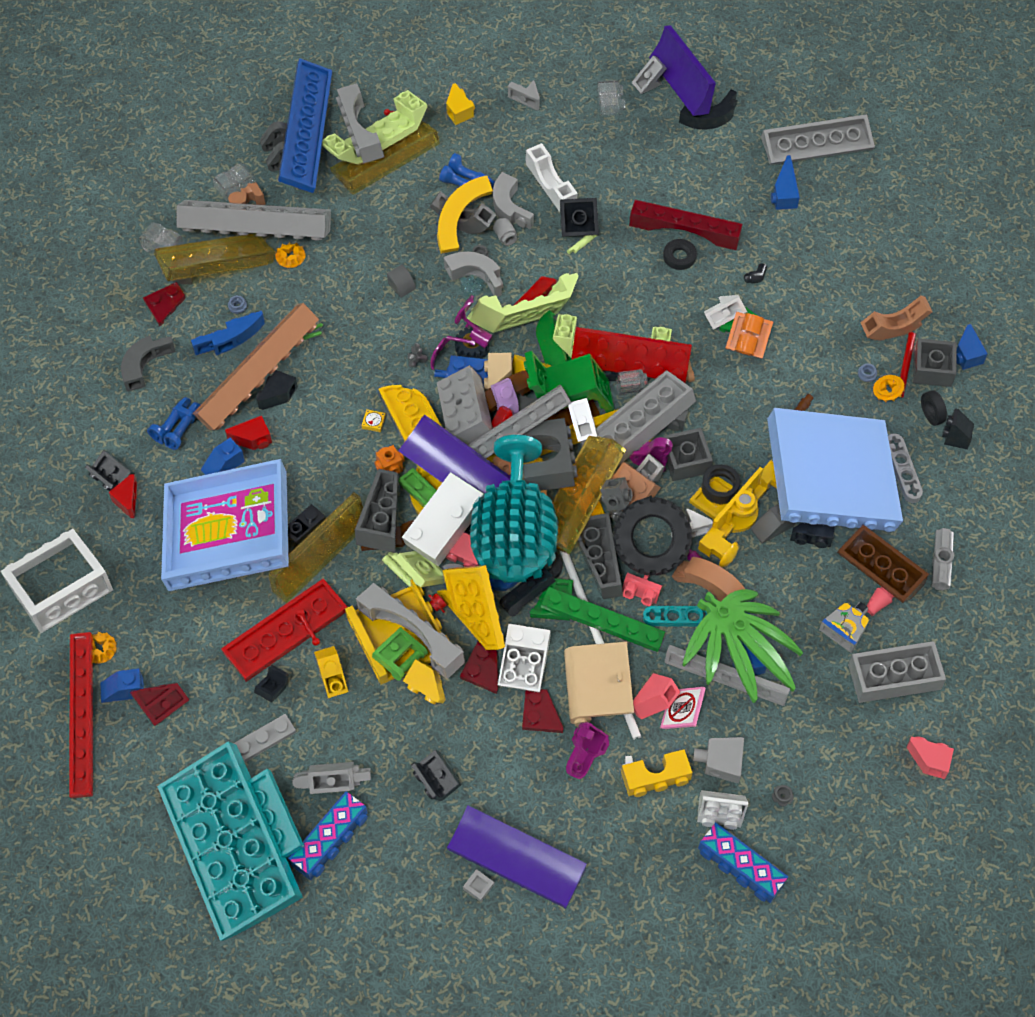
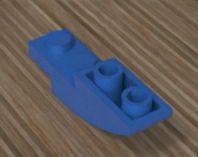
[191,311,265,356]

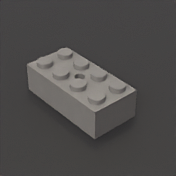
[437,365,493,445]
[848,641,946,703]

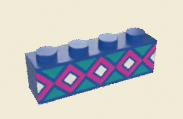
[288,791,368,881]
[698,822,789,903]

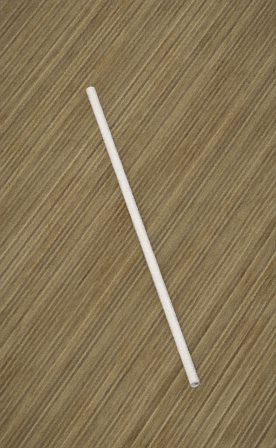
[557,525,641,740]

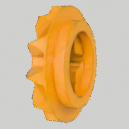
[275,242,305,268]
[873,375,905,402]
[93,631,117,664]

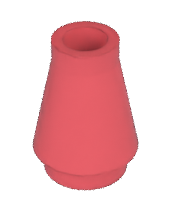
[866,587,894,616]

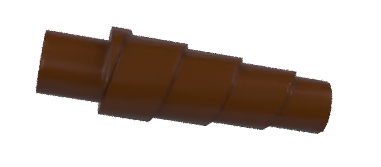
[794,394,813,411]

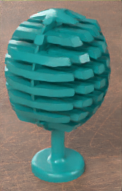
[470,435,558,583]

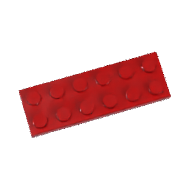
[571,327,692,383]
[221,578,348,682]

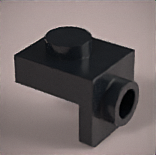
[254,665,289,703]

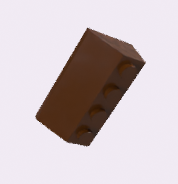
[837,525,929,603]

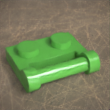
[372,627,428,681]

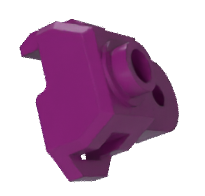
[629,437,673,472]
[566,722,609,779]

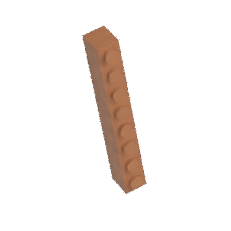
[193,303,319,430]

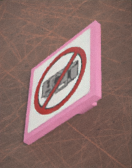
[660,687,706,729]

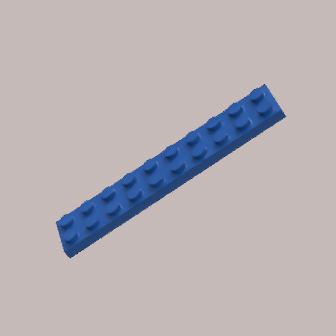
[278,58,332,193]

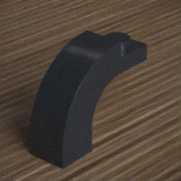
[679,89,738,130]

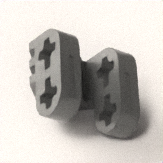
[260,121,287,172]

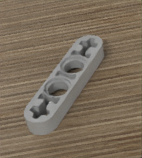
[888,434,923,503]

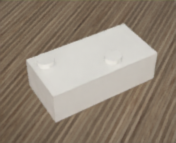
[402,472,484,567]

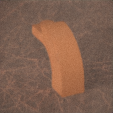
[860,296,932,340]
[672,557,745,602]

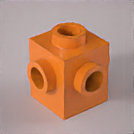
[374,445,405,473]

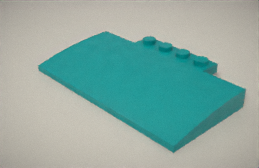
[157,741,304,941]

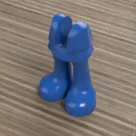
[439,153,495,196]
[147,397,201,450]

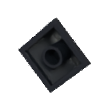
[560,198,599,237]

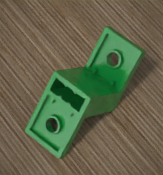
[524,351,615,413]

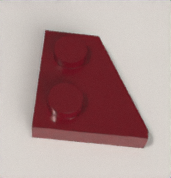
[143,282,186,326]
[460,641,498,694]
[129,682,189,726]
[522,689,563,733]

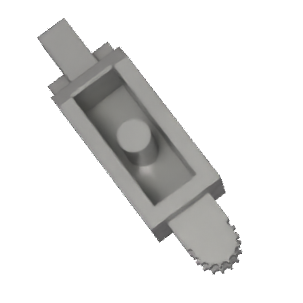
[292,762,371,794]

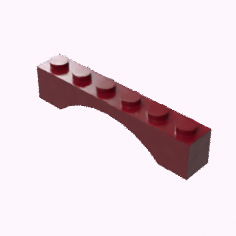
[629,200,743,250]

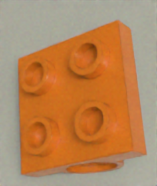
[726,311,773,359]

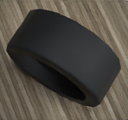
[701,464,741,504]

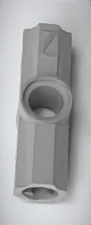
[931,528,954,591]

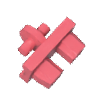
[622,573,662,606]

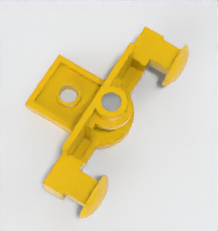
[689,460,777,568]

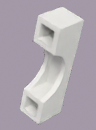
[526,143,578,212]

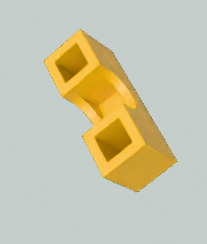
[621,749,692,797]

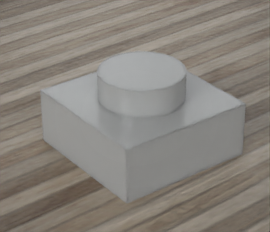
[463,869,494,902]

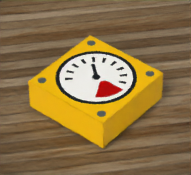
[362,409,386,432]

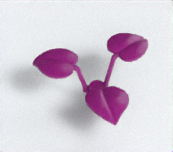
[431,295,493,370]

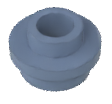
[228,295,247,314]
[858,363,877,382]

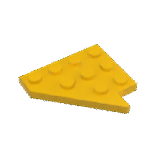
[437,565,505,650]

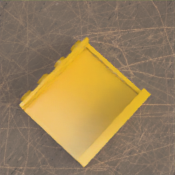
[345,579,449,685]

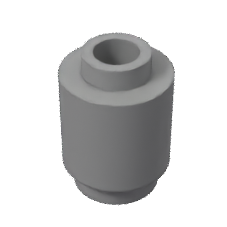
[493,218,517,246]

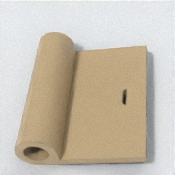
[564,642,634,727]

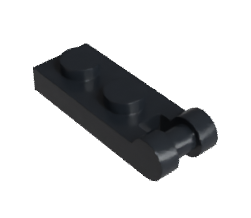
[499,567,556,617]

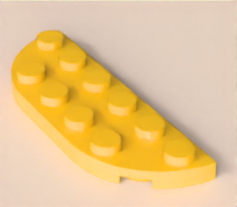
[379,385,442,477]

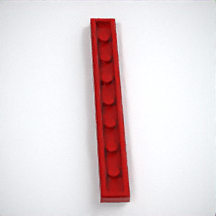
[69,632,93,798]

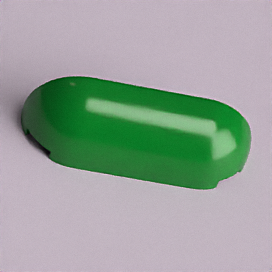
[536,310,571,366]

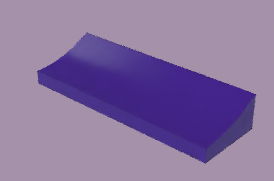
[649,25,716,116]
[399,415,510,494]
[447,805,587,908]

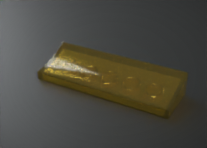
[330,120,440,195]
[154,233,276,281]
[552,436,626,555]
[268,492,363,604]

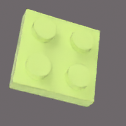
[395,551,445,587]

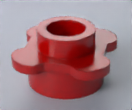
[428,593,447,613]

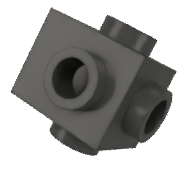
[600,477,633,511]

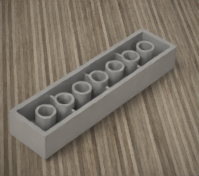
[177,200,331,240]

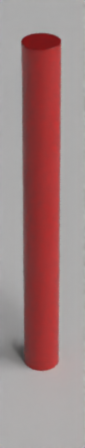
[900,332,916,398]

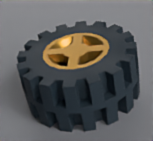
[455,327,489,359]

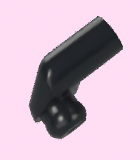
[744,263,767,284]

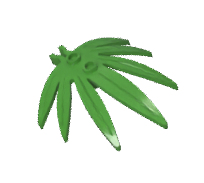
[682,589,803,703]

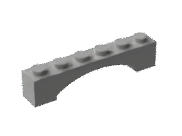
[336,83,384,163]
[356,583,465,679]

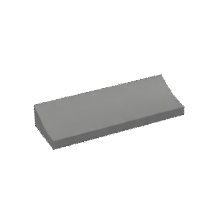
[761,114,875,165]
[580,370,696,474]

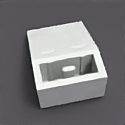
[498,624,551,692]
[697,790,748,830]

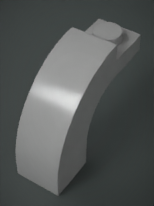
[493,172,534,229]
[444,252,503,297]

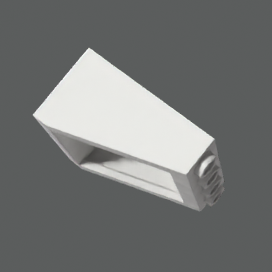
[1,529,113,634]

